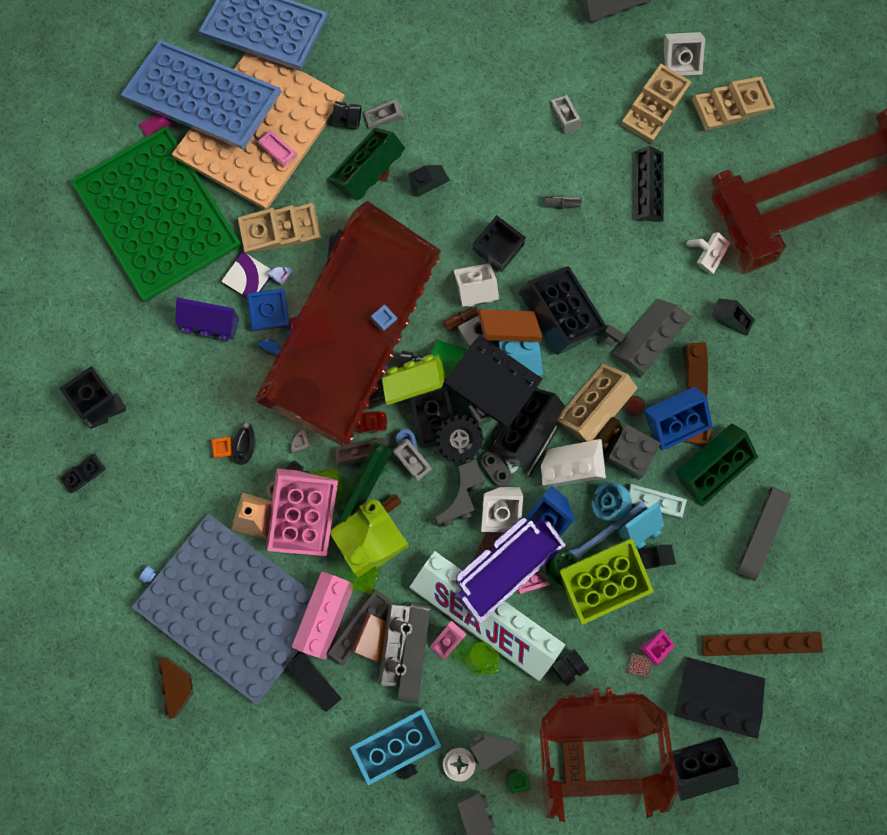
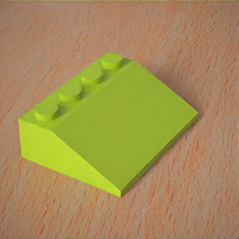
[559,538,654,625]

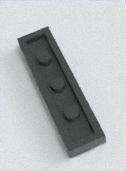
[328,589,392,666]

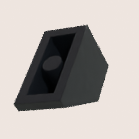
[409,165,450,197]
[711,298,755,336]

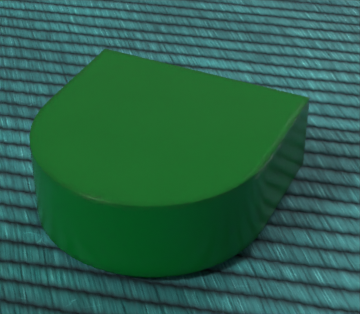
[509,770,531,794]

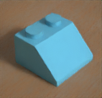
[498,341,543,376]

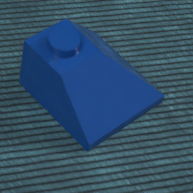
[525,486,575,537]

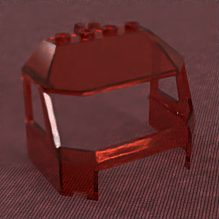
[539,687,679,822]

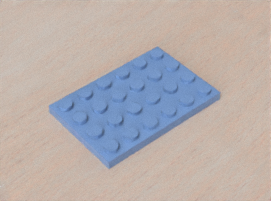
[199,0,328,71]

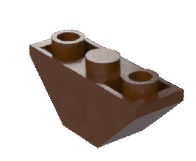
[158,657,194,719]

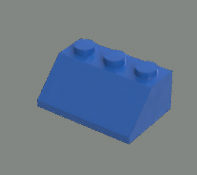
[645,387,713,451]

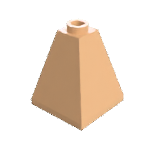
[231,493,272,540]

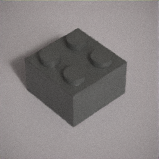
[606,425,661,480]

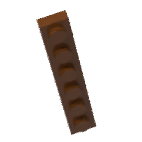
[701,632,823,656]

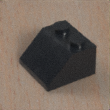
[59,366,114,420]

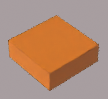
[211,437,233,459]

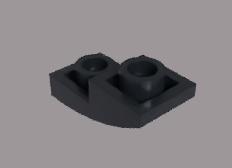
[84,393,126,429]
[60,454,106,493]

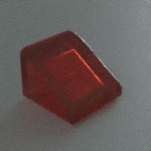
[627,653,652,678]

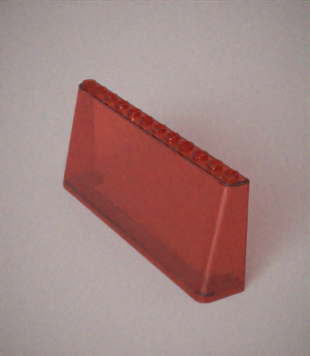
[255,201,441,446]

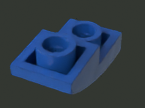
[259,339,299,360]

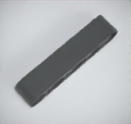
[736,486,791,581]
[398,603,431,704]

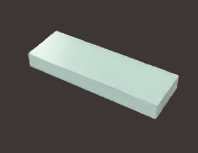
[628,484,687,518]

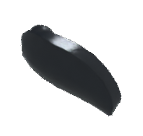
[232,422,256,465]

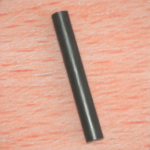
[524,425,558,477]

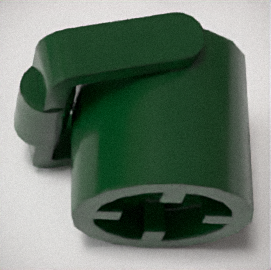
[538,551,578,590]

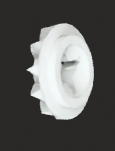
[443,748,475,781]

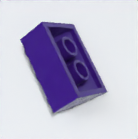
[176,297,239,341]

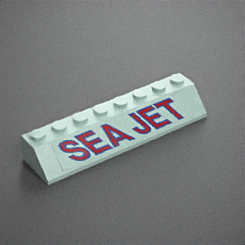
[409,551,565,682]

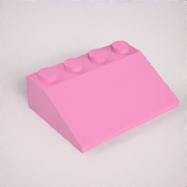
[266,469,338,556]

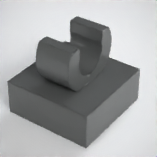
[605,325,626,346]

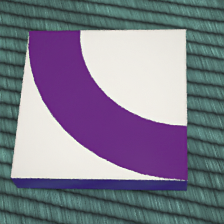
[222,252,270,299]

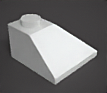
[481,487,523,532]

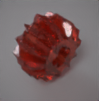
[355,411,387,434]

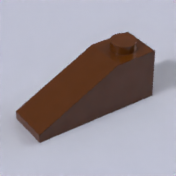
[683,342,708,396]

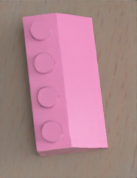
[292,572,355,660]

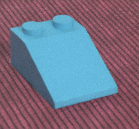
[616,502,664,550]

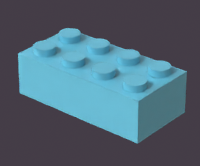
[350,708,442,785]

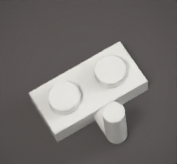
[687,232,730,274]

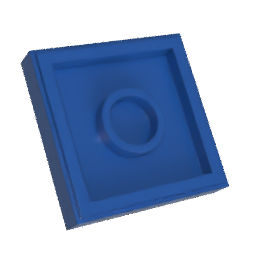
[247,289,290,331]

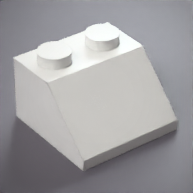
[664,32,705,76]
[453,263,499,307]

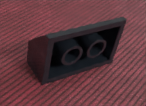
[665,737,739,801]

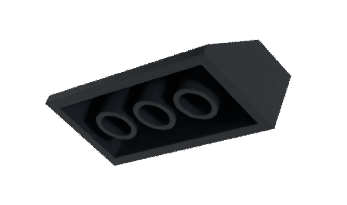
[488,388,565,469]

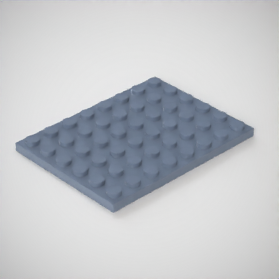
[132,513,313,705]

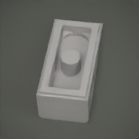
[550,95,581,134]
[363,99,405,129]
[392,439,432,481]

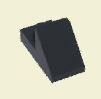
[638,545,676,570]

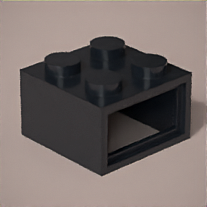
[473,215,526,272]

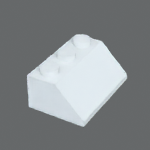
[541,439,606,487]

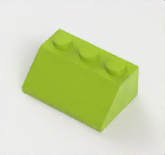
[382,355,447,405]

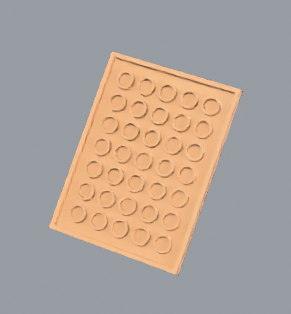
[172,52,345,210]

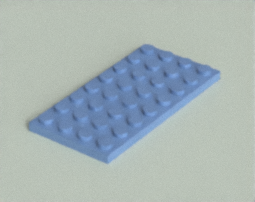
[121,40,282,150]

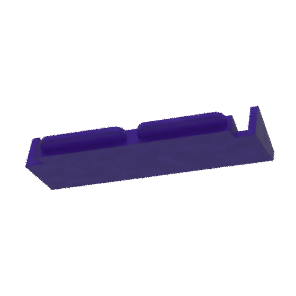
[454,518,566,623]

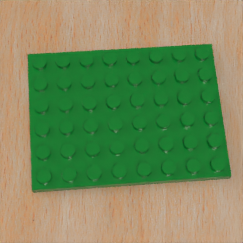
[70,126,242,302]

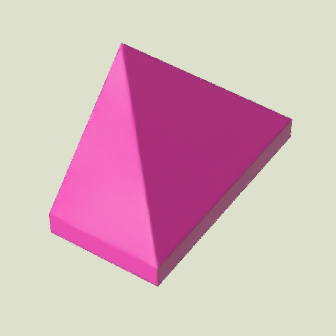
[139,114,178,137]
[639,630,675,666]

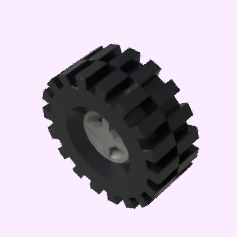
[434,413,484,464]

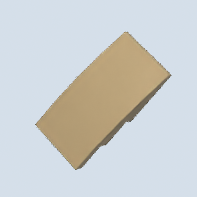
[621,64,691,144]
[692,76,775,131]
[238,203,321,253]

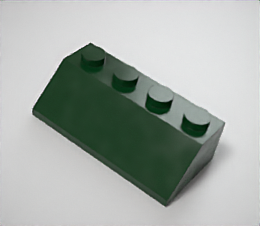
[327,128,406,201]
[675,423,758,507]

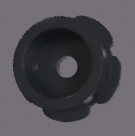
[399,763,418,780]

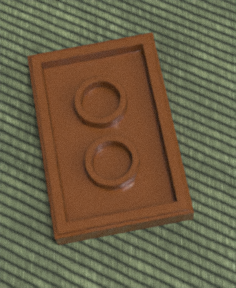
[478,309,542,342]

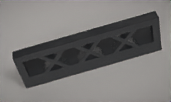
[635,146,664,222]

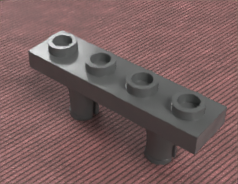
[378,604,412,687]

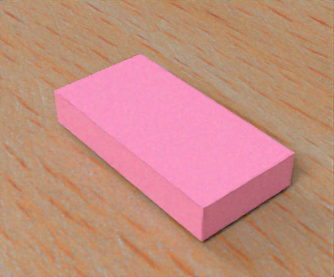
[257,130,297,168]

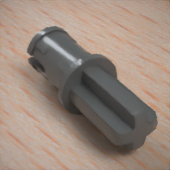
[545,194,582,209]

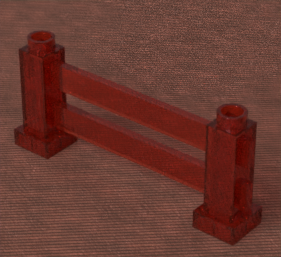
[711,109,887,274]

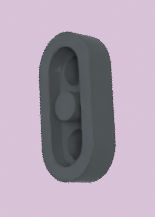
[481,452,512,487]

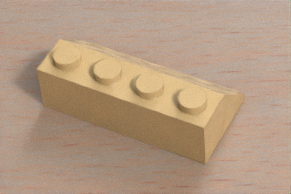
[557,364,638,442]

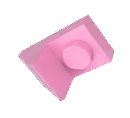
[430,621,466,660]

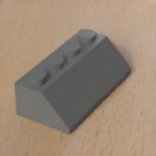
[578,0,651,22]
[612,299,691,378]
[468,731,520,771]
[456,791,495,835]

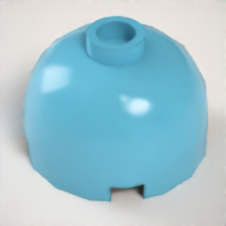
[592,482,632,521]

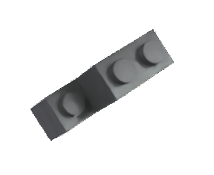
[435,460,485,527]

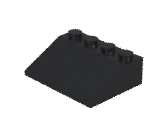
[518,266,607,355]
[443,335,543,429]
[674,657,765,739]

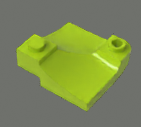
[330,499,409,578]

